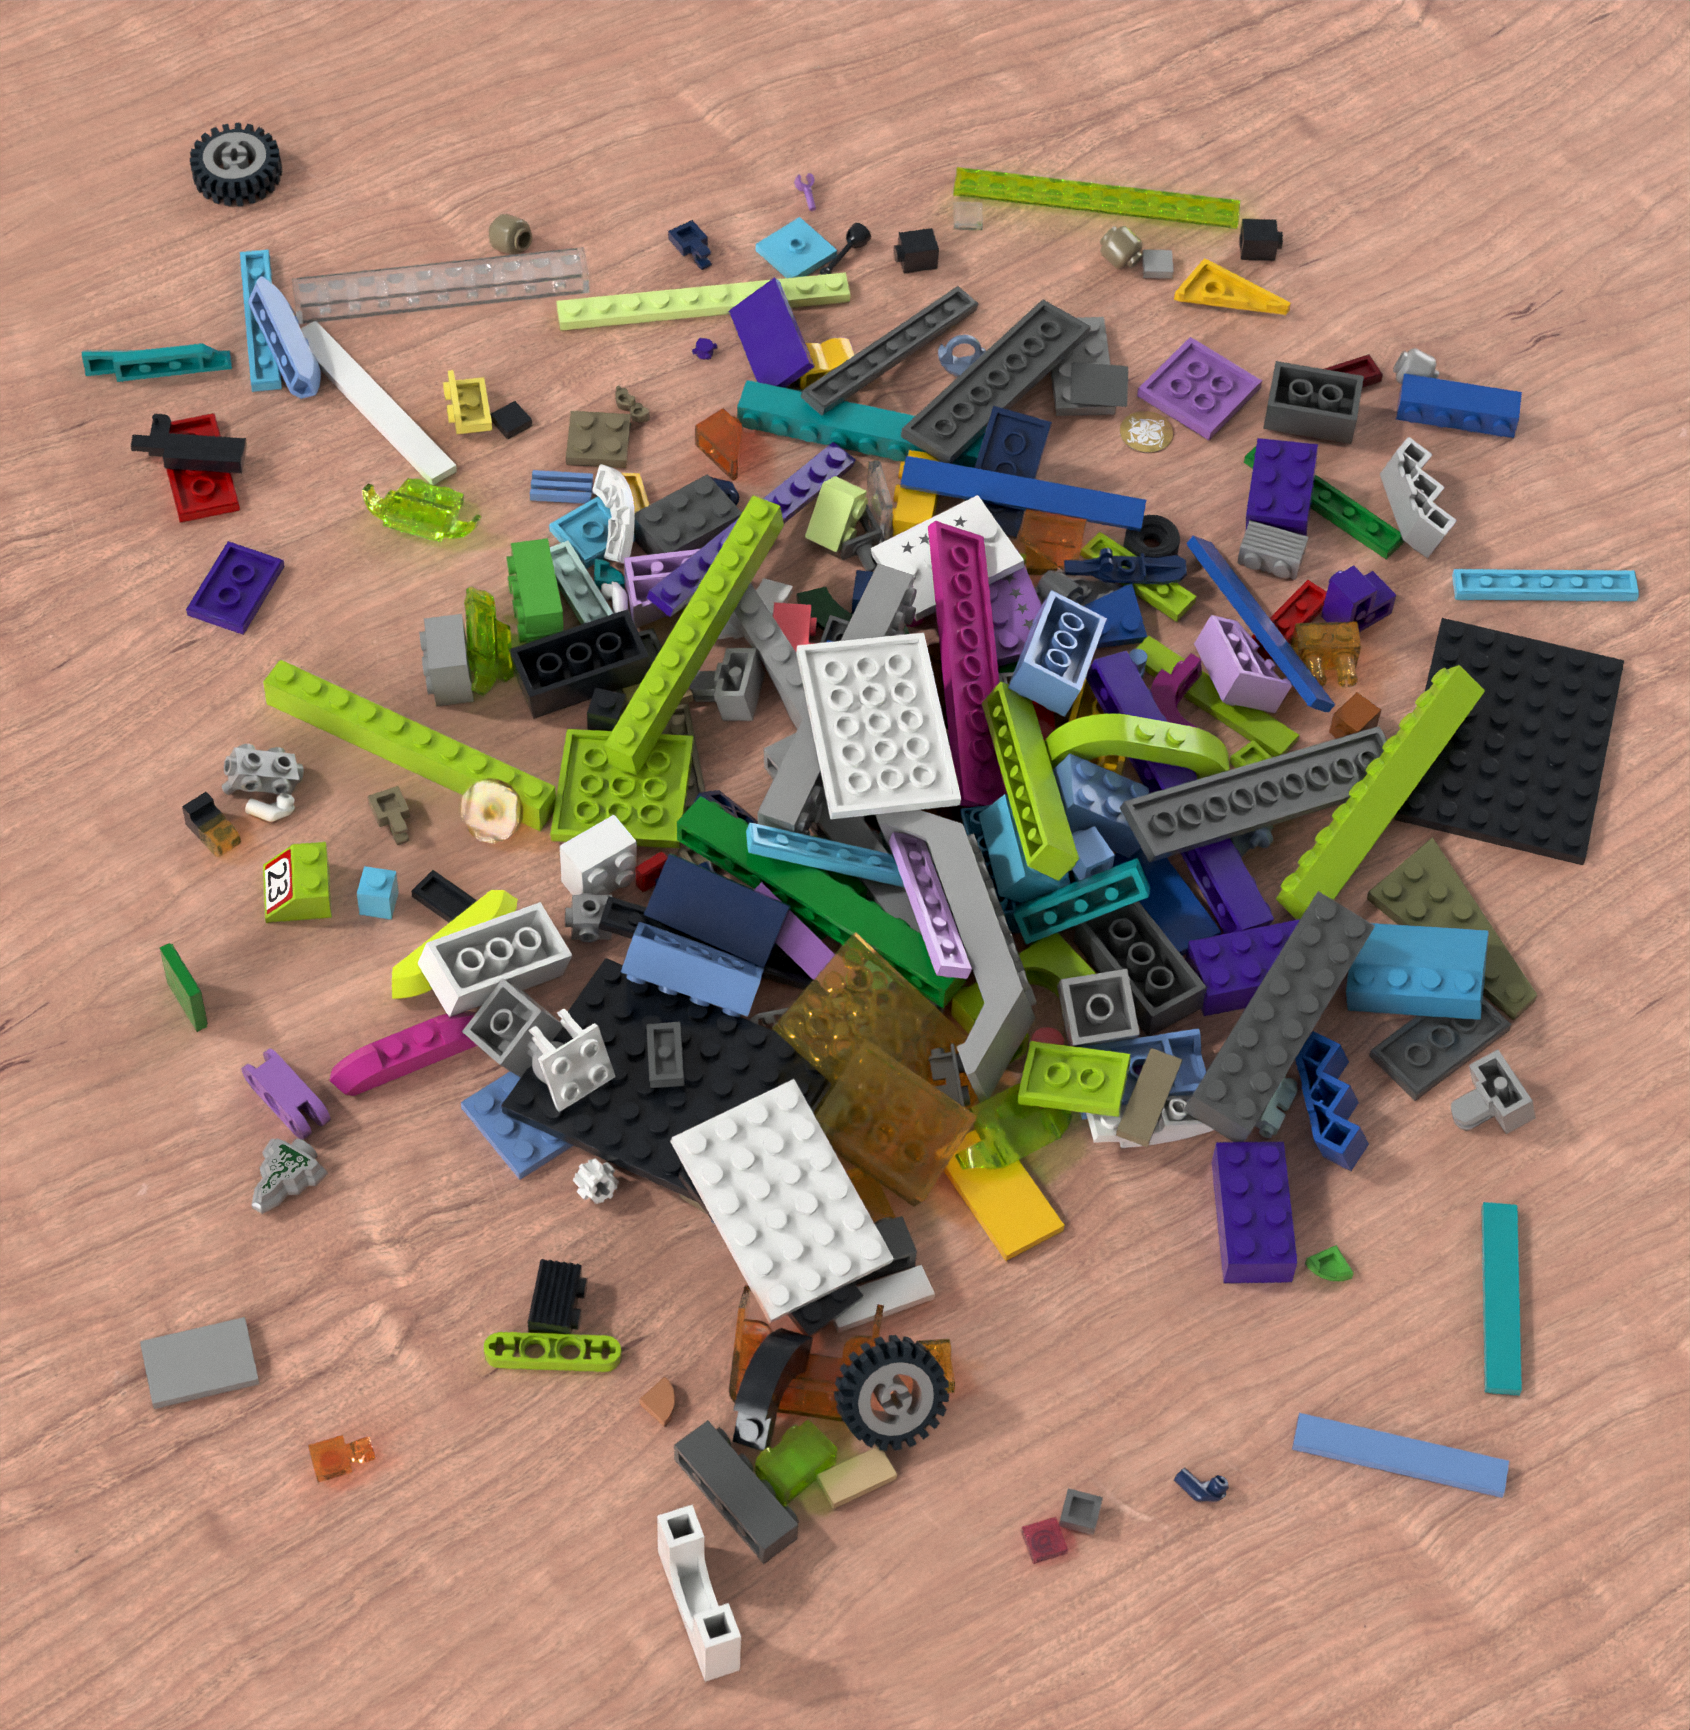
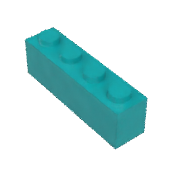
[1013,858,1151,944]

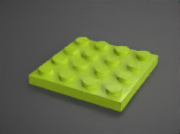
[550,729,694,849]

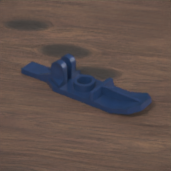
[1064,548,1187,585]

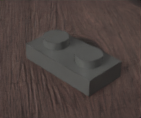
[646,1022,685,1088]

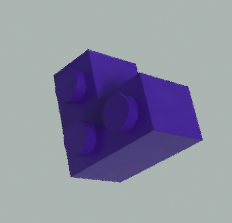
[1321,565,1396,641]

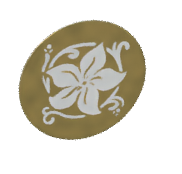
[1120,411,1173,453]

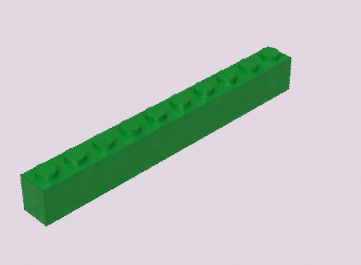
[677,796,967,1008]

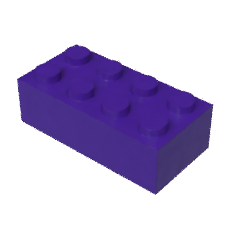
[1185,919,1300,1016]
[1211,1142,1298,1283]

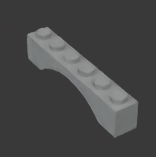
[728,583,808,730]

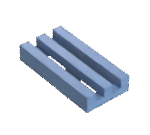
[530,470,593,504]

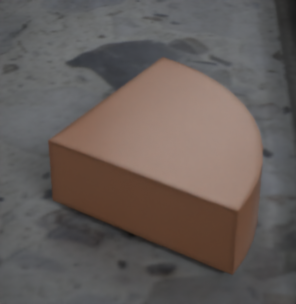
[639,1376,675,1427]

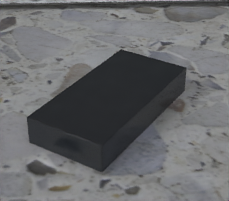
[411,870,477,923]

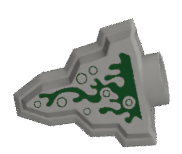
[252,1138,328,1214]

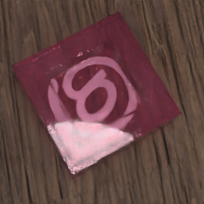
[1021,1517,1068,1564]

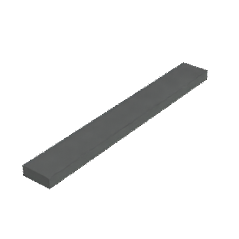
[801,286,979,415]

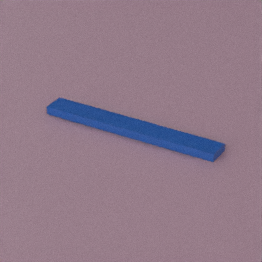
[900,456,1146,532]
[1187,535,1335,713]

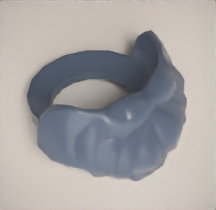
[938,335,986,377]

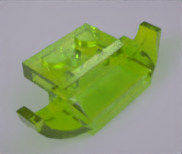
[362,478,482,542]
[464,586,514,696]
[955,1082,1072,1170]

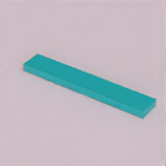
[1481,1202,1522,1396]

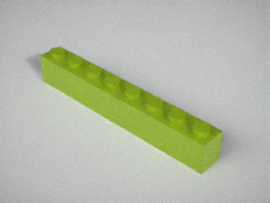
[982,681,1079,881]

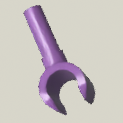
[794,173,816,211]

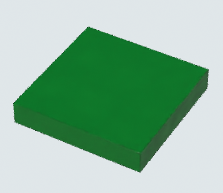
[159,943,208,1032]

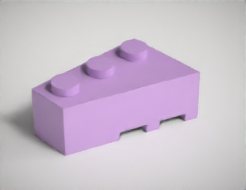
[624,549,700,628]
[1194,615,1292,713]

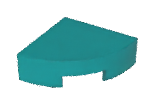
[594,559,625,590]

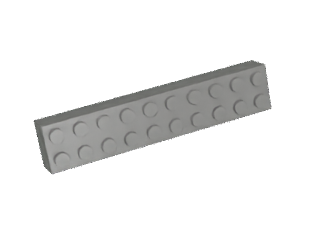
[758,563,917,836]

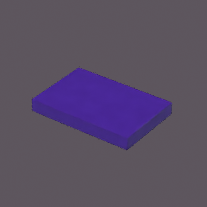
[186,541,285,635]

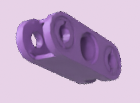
[241,1048,331,1140]

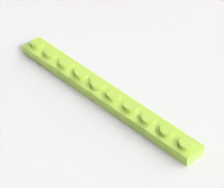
[556,272,850,331]

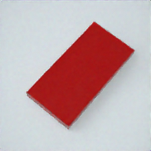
[166,413,240,523]

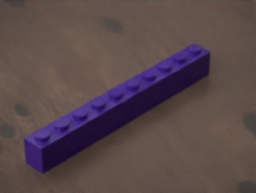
[1085,650,1274,934]

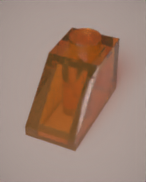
[695,408,743,481]

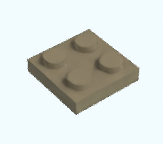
[566,411,631,468]

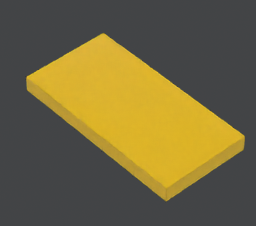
[934,1121,1065,1261]

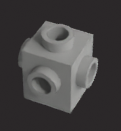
[565,893,612,942]

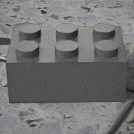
[1263,361,1364,444]
[634,474,742,555]

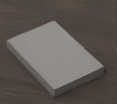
[140,1317,259,1409]

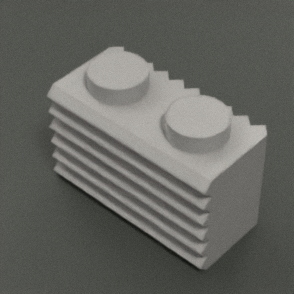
[1237,520,1309,580]

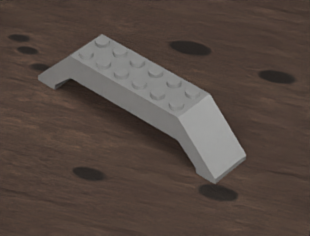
[875,810,1037,1103]

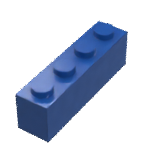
[1396,374,1522,438]

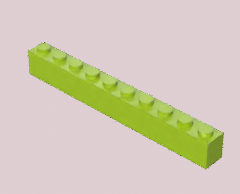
[604,495,784,775]
[263,659,556,831]
[1276,665,1485,920]

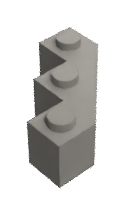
[1380,437,1457,559]

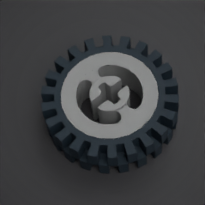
[190,123,282,206]
[834,1335,949,1451]

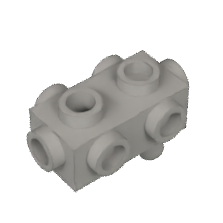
[222,744,304,795]

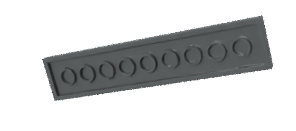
[1120,726,1387,862]

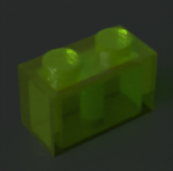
[755,1419,837,1507]

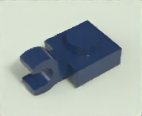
[668,220,712,270]

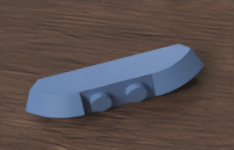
[248,276,321,399]

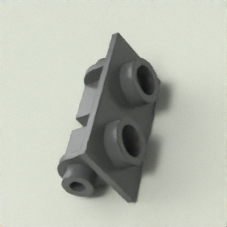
[929,1044,971,1117]

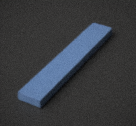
[1292,1413,1509,1498]

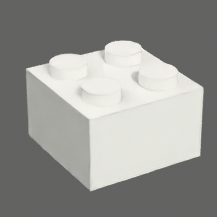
[560,815,637,895]

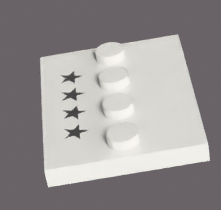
[871,495,1024,621]

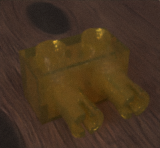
[1291,622,1361,687]

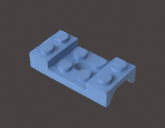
[1080,1029,1206,1120]

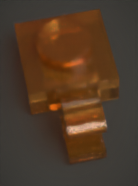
[308,1435,376,1483]

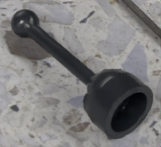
[820,222,871,275]

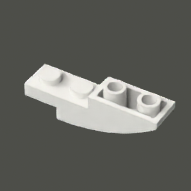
[1086,1095,1214,1148]

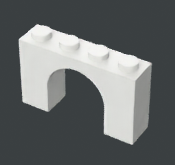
[657,1505,741,1682]

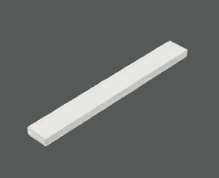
[301,320,457,486]

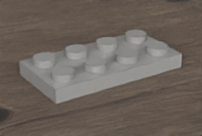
[1051,317,1116,416]

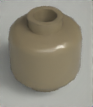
[489,214,532,256]
[1100,226,1143,269]

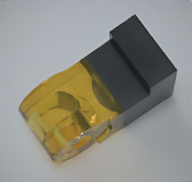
[182,792,241,857]

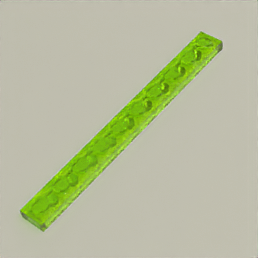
[953,167,1240,229]

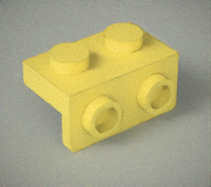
[443,370,492,435]

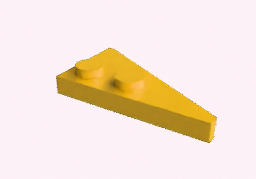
[1174,258,1291,315]

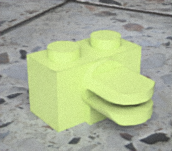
[805,476,868,552]

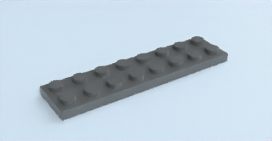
[901,299,1091,464]

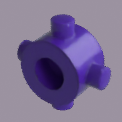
[692,338,717,360]

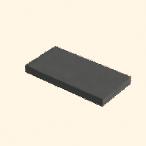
[1369,998,1512,1101]

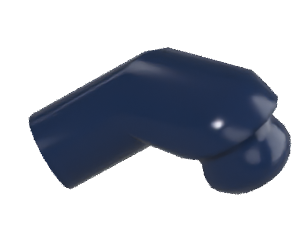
[1174,1468,1229,1502]

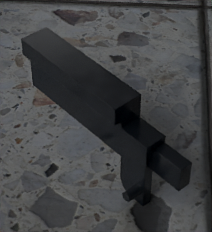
[130,414,247,473]

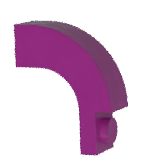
[1150,653,1202,728]

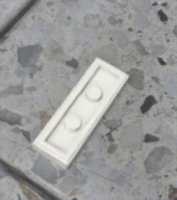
[833,1265,935,1333]

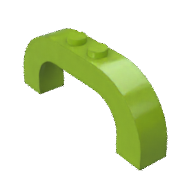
[1044,714,1230,779]

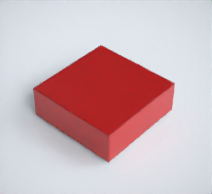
[635,851,667,893]

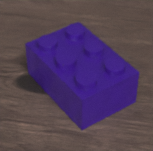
[1246,438,1318,536]

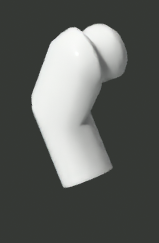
[601,582,628,614]
[245,793,295,822]

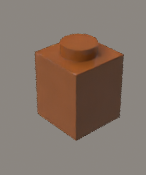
[1329,692,1381,739]

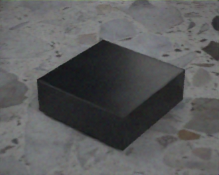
[490,401,532,439]

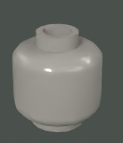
[1393,348,1439,384]

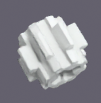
[573,1158,619,1204]

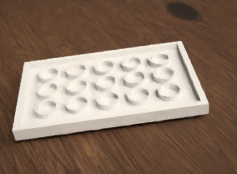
[796,633,961,819]
[671,1079,894,1324]

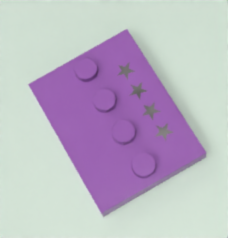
[989,549,1042,667]

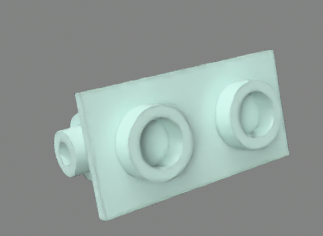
[1255,1073,1298,1138]

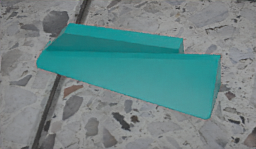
[82,343,232,382]

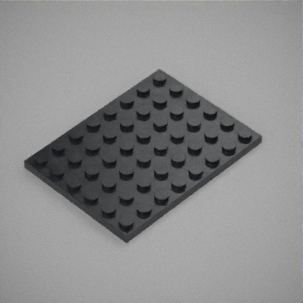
[1395,618,1624,865]
[501,958,839,1202]

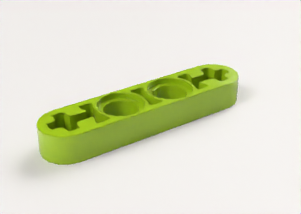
[484,1332,622,1372]

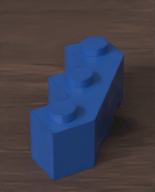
[1295,1031,1369,1171]

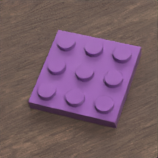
[1137,337,1262,440]

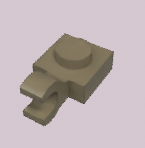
[368,786,410,845]

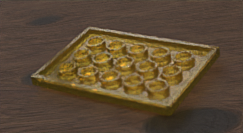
[772,932,978,1166]

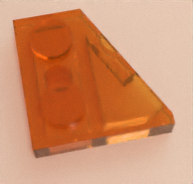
[1020,509,1086,577]

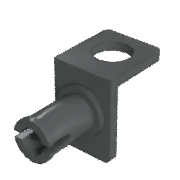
[840,504,882,572]

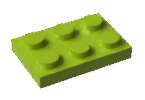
[1018,1041,1131,1117]

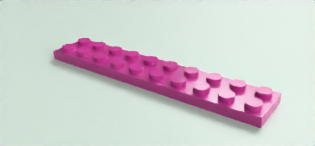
[928,521,1007,808]

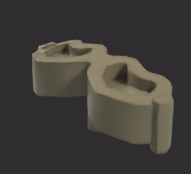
[615,386,650,422]

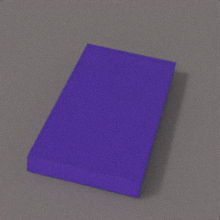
[729,277,815,388]

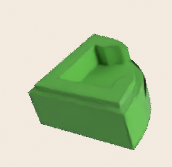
[1305,1245,1353,1281]

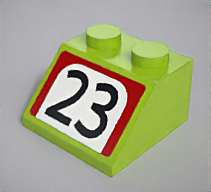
[263,842,332,923]

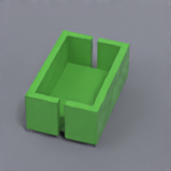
[506,538,564,644]

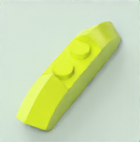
[392,890,518,999]

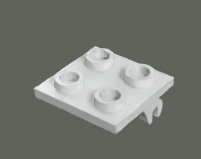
[529,1009,616,1112]

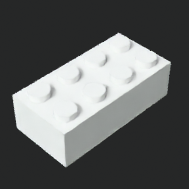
[418,902,572,1017]

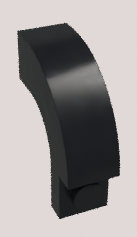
[732,1328,813,1452]

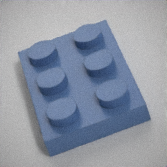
[461,1071,574,1180]

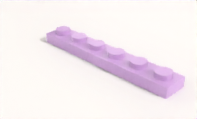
[889,832,972,979]

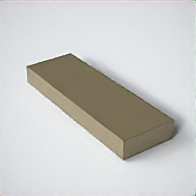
[1116,1048,1183,1147]

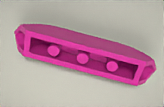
[329,1011,478,1096]

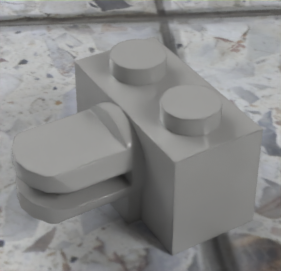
[689,648,765,721]
[1451,1050,1536,1134]

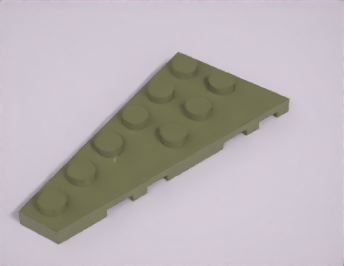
[1367,837,1537,1021]

